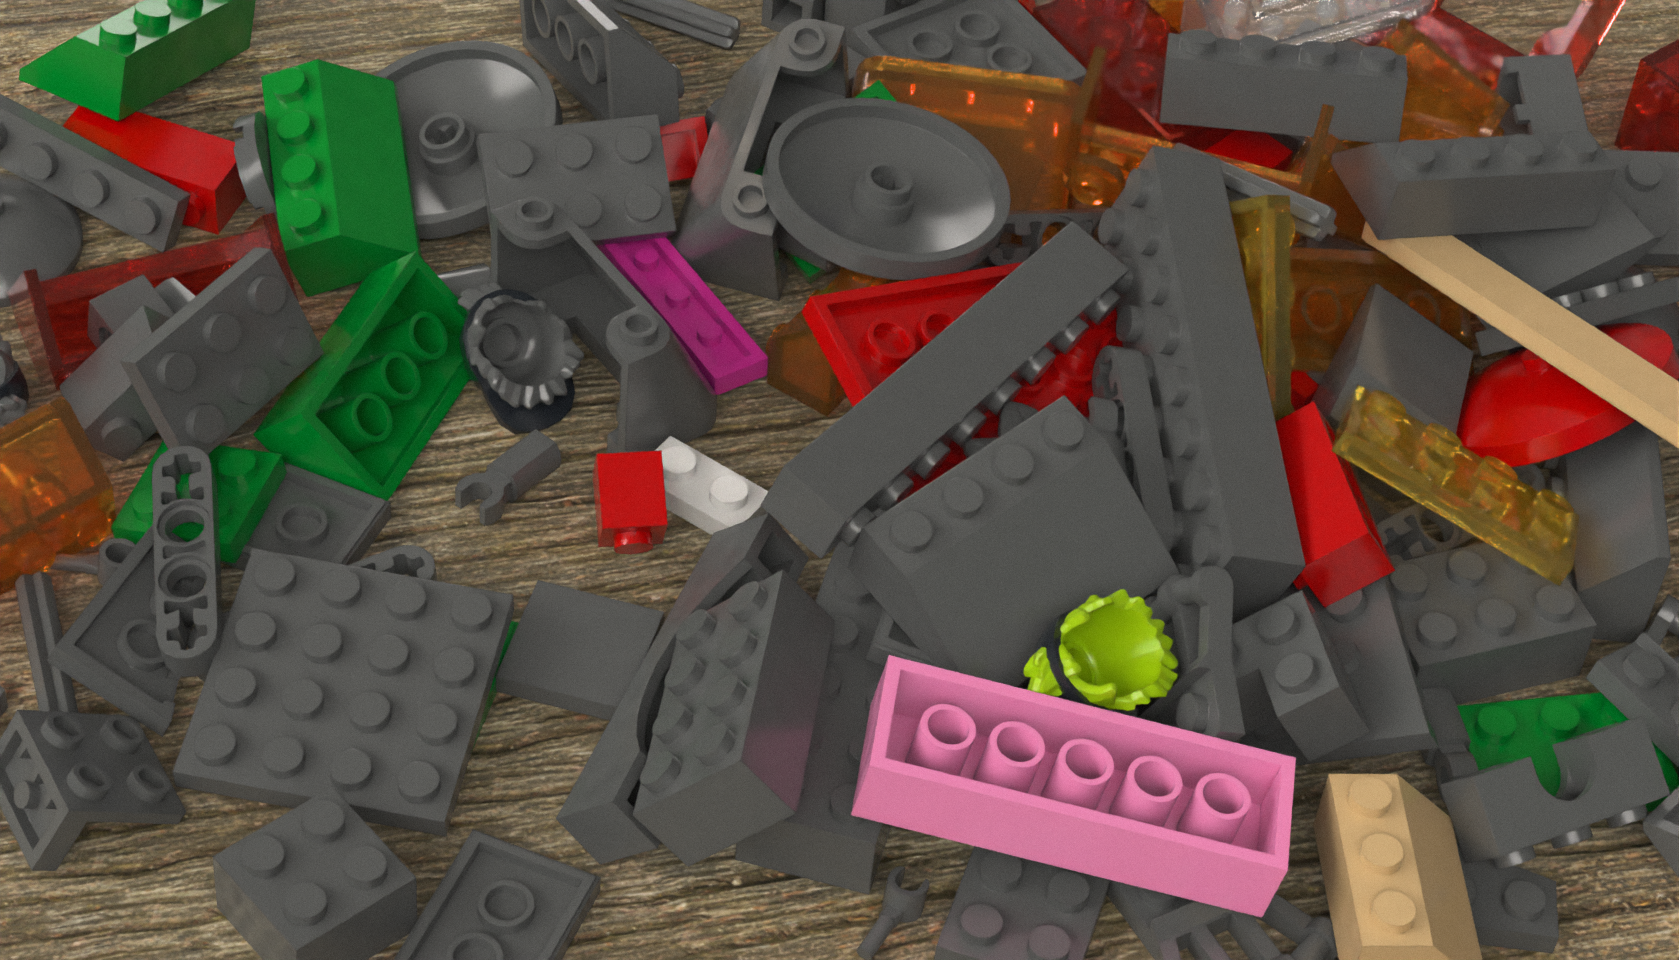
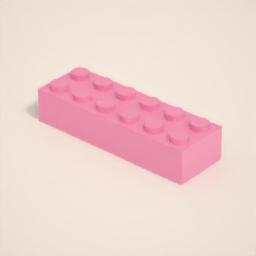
[851,655,1296,918]

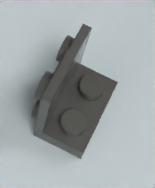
[0,710,186,871]

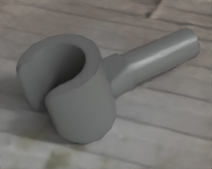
[43,538,135,585]
[856,866,929,960]

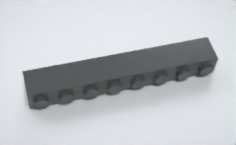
[760,221,1129,559]

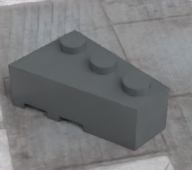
[1482,54,1588,137]

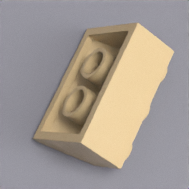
[1313,774,1482,960]

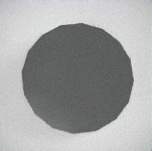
[233,111,279,233]

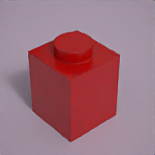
[593,450,668,554]

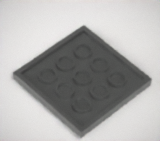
[173,548,514,836]

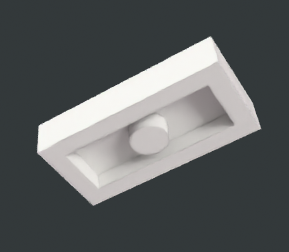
[655,436,769,535]

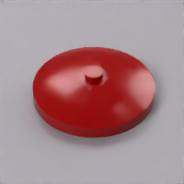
[1445,323,1679,469]

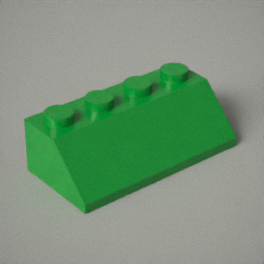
[19,0,256,121]
[261,59,422,297]
[253,251,470,501]

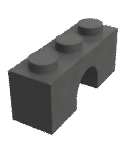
[1439,717,1670,870]

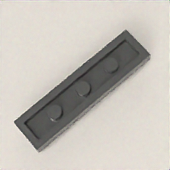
[0,94,191,253]

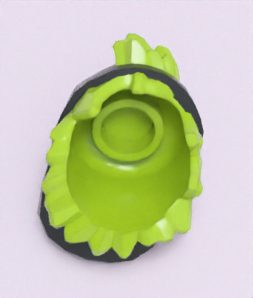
[1023,589,1178,713]

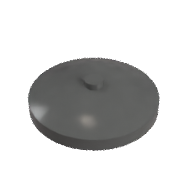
[375,40,563,239]
[763,98,1011,281]

